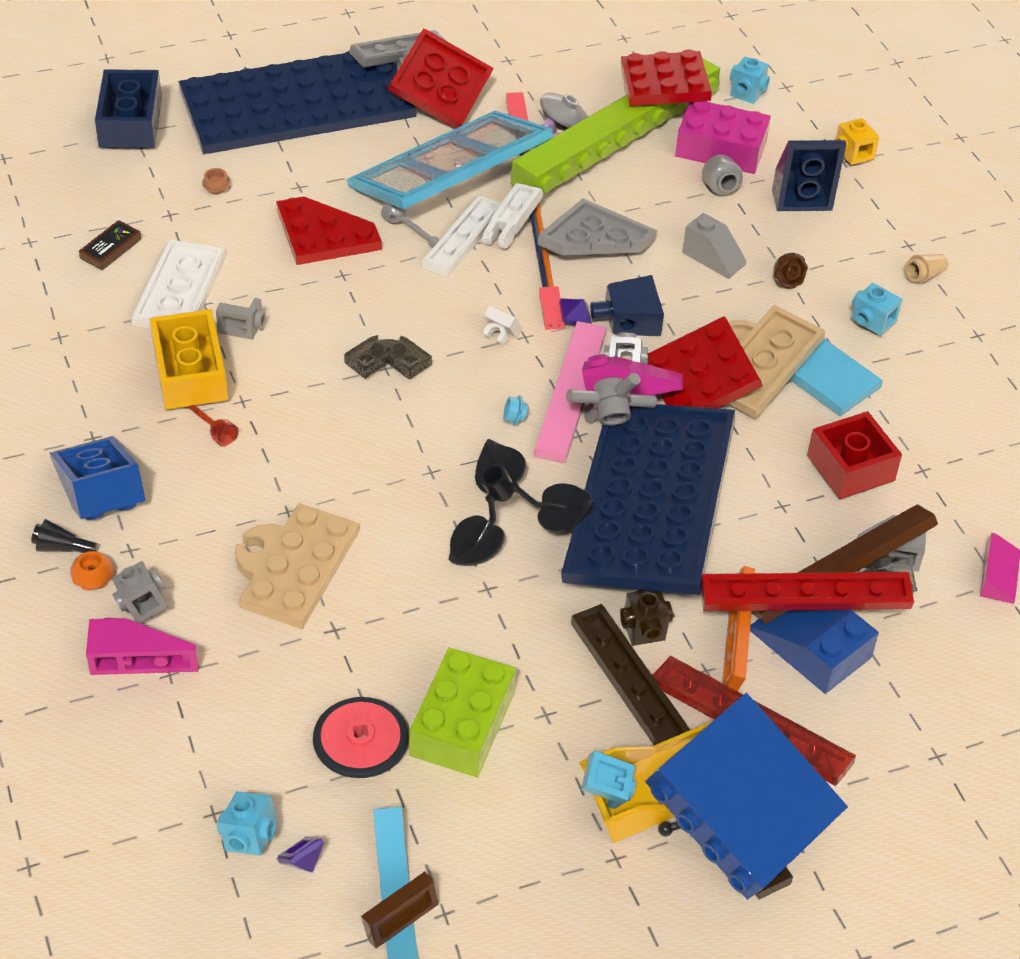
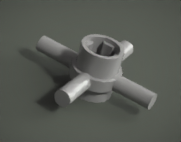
[566,373,657,426]

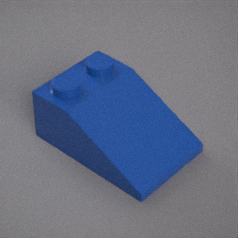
[50,436,146,520]
[750,610,879,694]

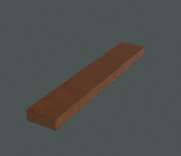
[751,504,938,624]

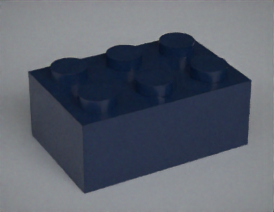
[95,69,162,149]

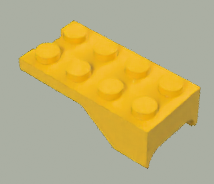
[579,720,714,843]

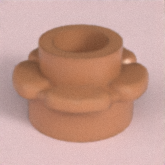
[202,168,230,194]

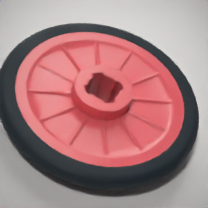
[313,697,409,778]

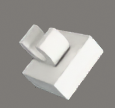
[483,305,523,346]

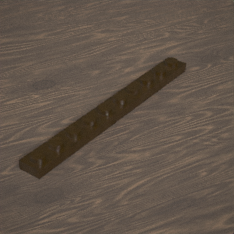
[571,604,793,900]

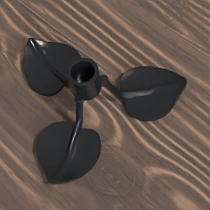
[448,439,594,566]

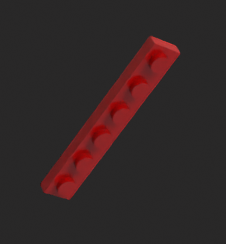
[701,572,914,611]

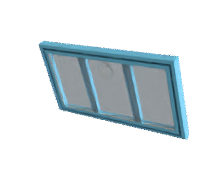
[347,110,553,209]

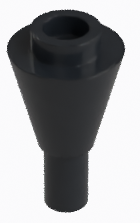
[31,519,97,553]

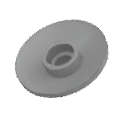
[540,92,588,128]

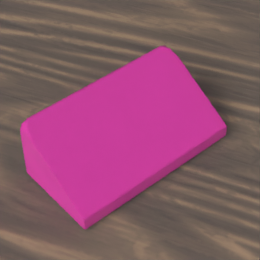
[980,533,1020,604]

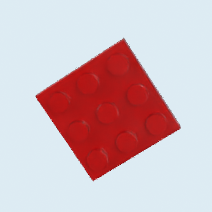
[388,28,494,129]
[621,49,712,106]
[647,316,763,408]

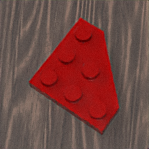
[276,196,382,265]

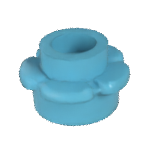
[503,395,528,426]

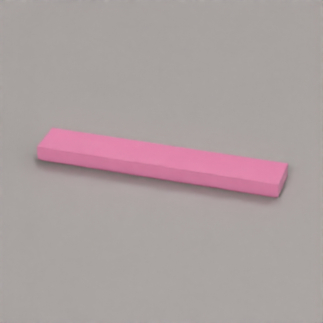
[534,321,607,463]

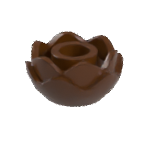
[773,252,808,289]

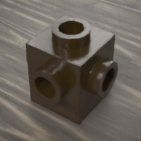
[620,590,673,646]

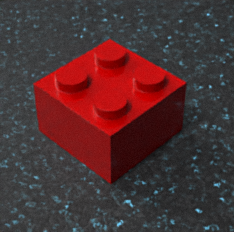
[807,411,902,499]

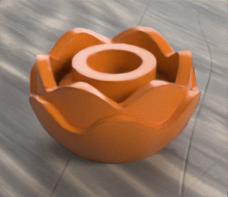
[70,551,114,591]

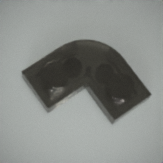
[344,335,432,380]

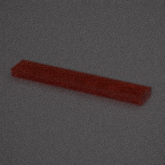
[652,655,856,786]

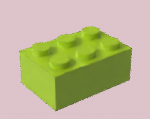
[409,647,516,778]

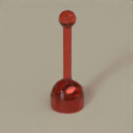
[182,405,239,447]

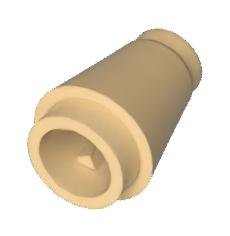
[905,254,949,283]

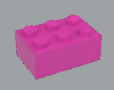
[675,101,771,174]

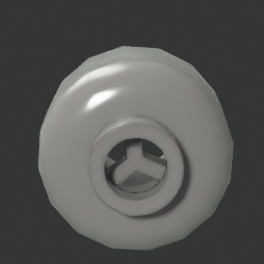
[702,154,743,196]

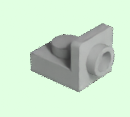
[216,298,266,340]

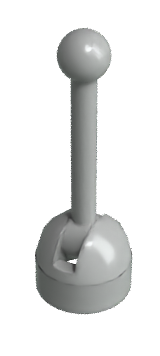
[381,203,439,248]

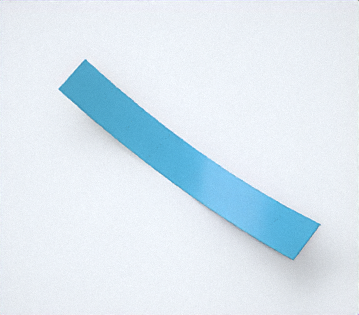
[373,806,418,959]

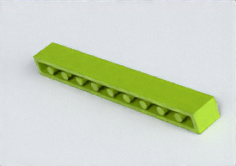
[510,57,721,194]

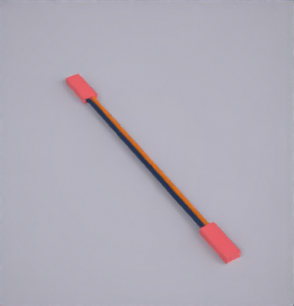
[506,92,565,330]

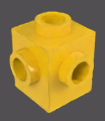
[835,118,879,165]

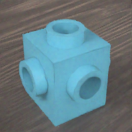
[729,56,770,104]
[851,282,903,336]
[217,791,278,856]

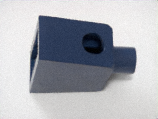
[590,275,664,336]

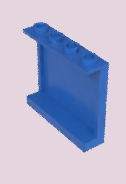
[645,692,848,900]

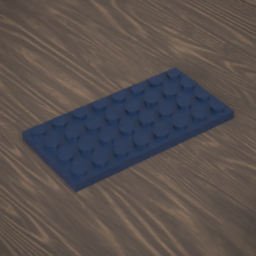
[178,51,416,155]
[561,404,735,595]

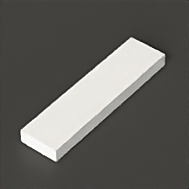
[422,195,501,278]

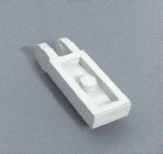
[482,183,543,249]

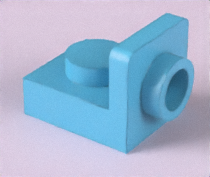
[581,751,636,809]

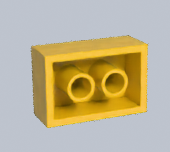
[149,309,228,410]

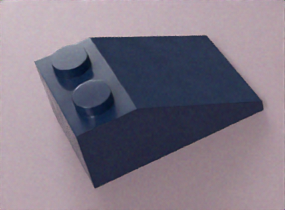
[772,140,846,211]

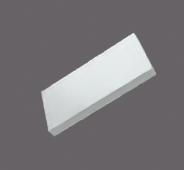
[131,240,226,329]

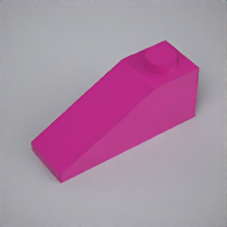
[582,354,684,406]
[86,617,199,675]

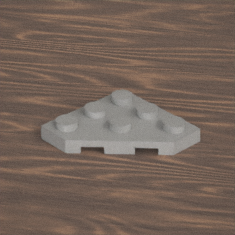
[537,198,657,256]

